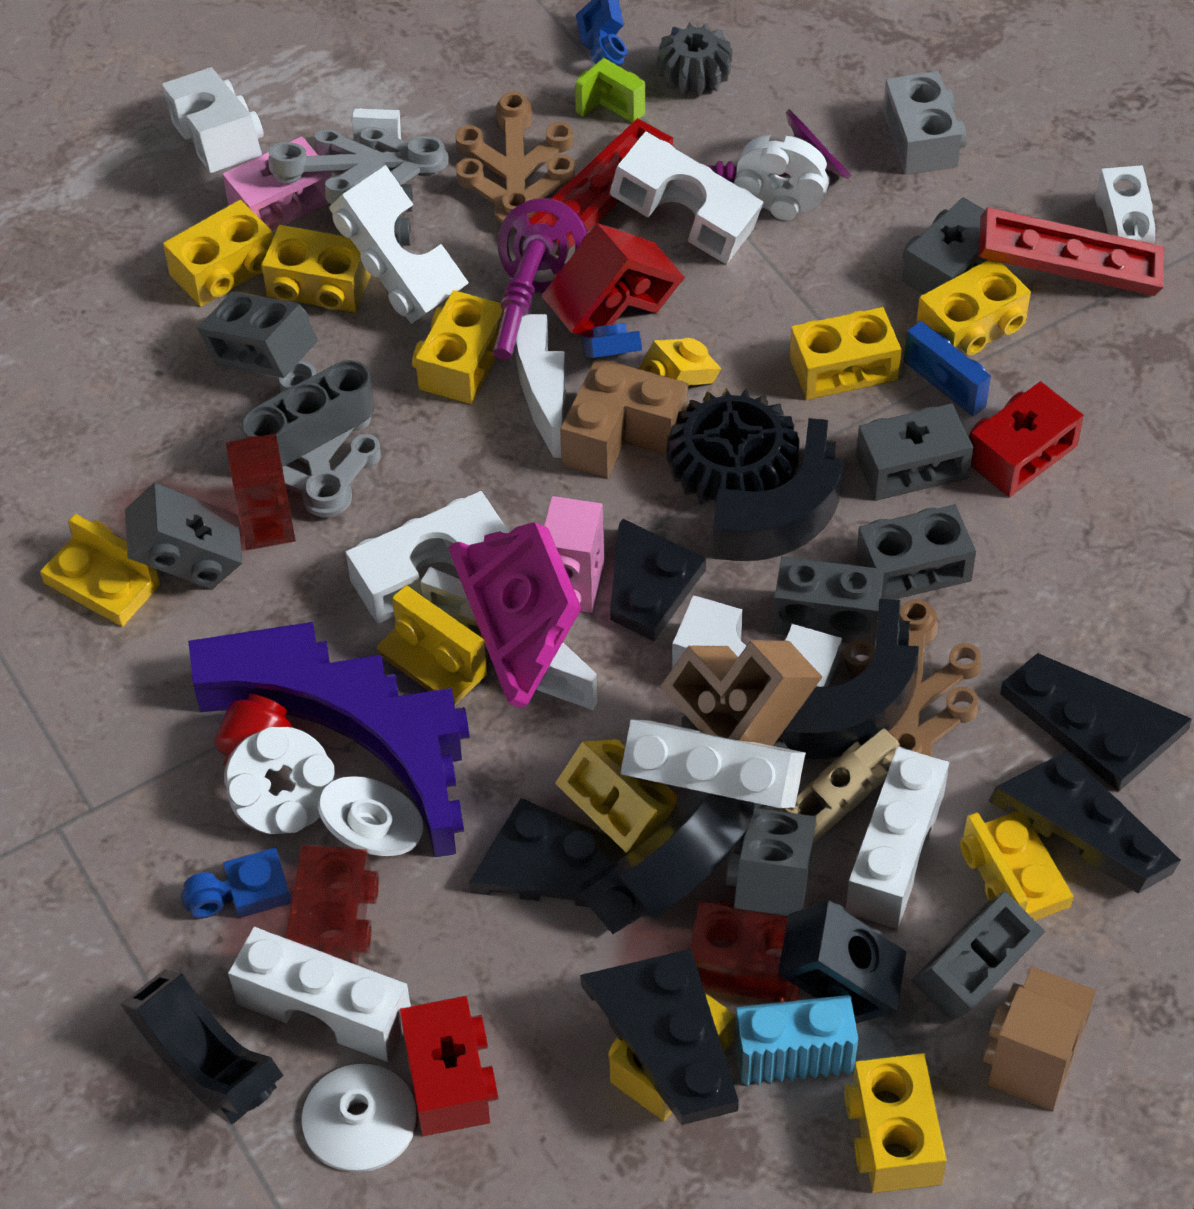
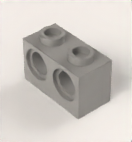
[883,71,966,175]

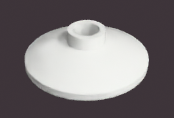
[318,776,423,856]
[302,1064,417,1173]

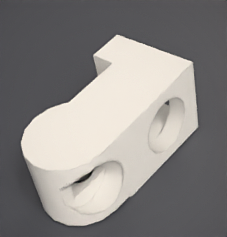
[1095,165,1155,244]

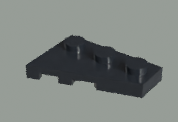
[1000,653,1192,792]
[989,751,1181,893]
[469,798,629,908]
[580,949,739,1125]

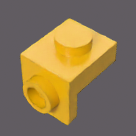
[638,338,721,385]

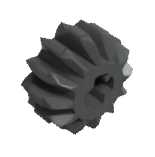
[657,22,732,97]

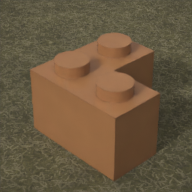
[560,357,688,479]
[661,640,822,746]
[983,966,1097,1112]

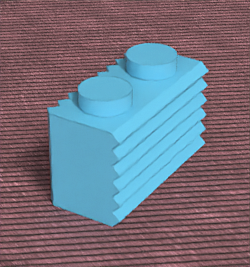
[735,995,858,1086]

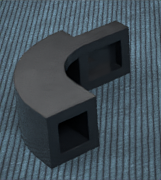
[712,418,844,561]
[784,599,919,759]
[579,787,755,934]
[120,969,284,1124]

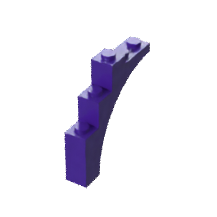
[188,622,470,857]

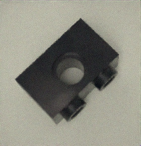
[778,900,906,1024]

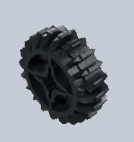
[666,388,800,505]

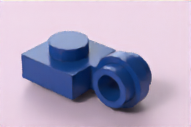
[576,0,627,66]
[181,847,292,918]

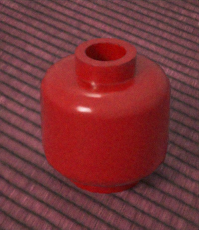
[214,694,292,771]

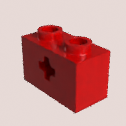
[969,381,1084,498]
[399,996,498,1137]

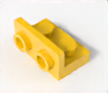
[40,513,160,627]
[377,585,487,705]
[960,810,1074,921]

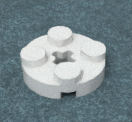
[734,135,829,221]
[224,727,335,834]

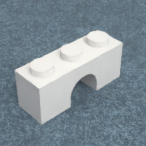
[162,67,264,173]
[609,131,763,265]
[328,165,469,324]
[346,491,509,624]
[672,595,842,687]
[620,720,805,808]
[846,747,949,930]
[228,927,411,1062]

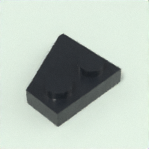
[610,519,706,641]

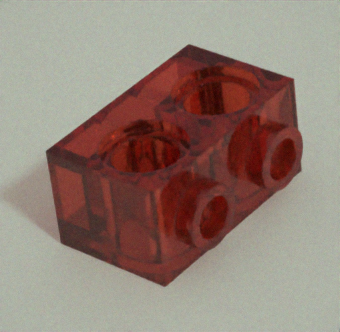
[226,433,296,551]
[285,845,379,965]
[690,901,800,1002]

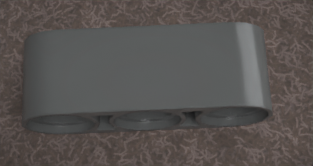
[242,360,374,471]

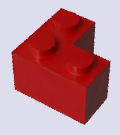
[541,223,685,337]

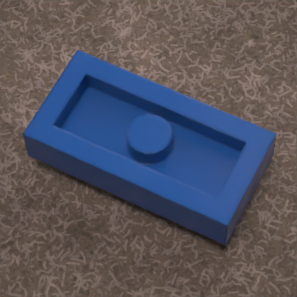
[904,321,991,417]
[582,323,642,358]

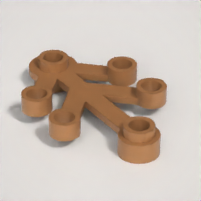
[455,92,575,232]
[844,599,981,770]

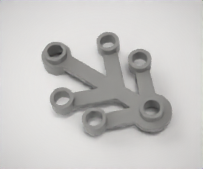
[269,127,449,204]
[254,360,381,517]

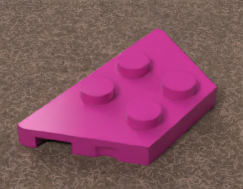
[448,522,582,709]

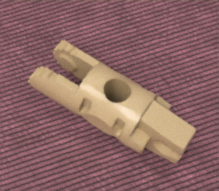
[779,729,901,845]

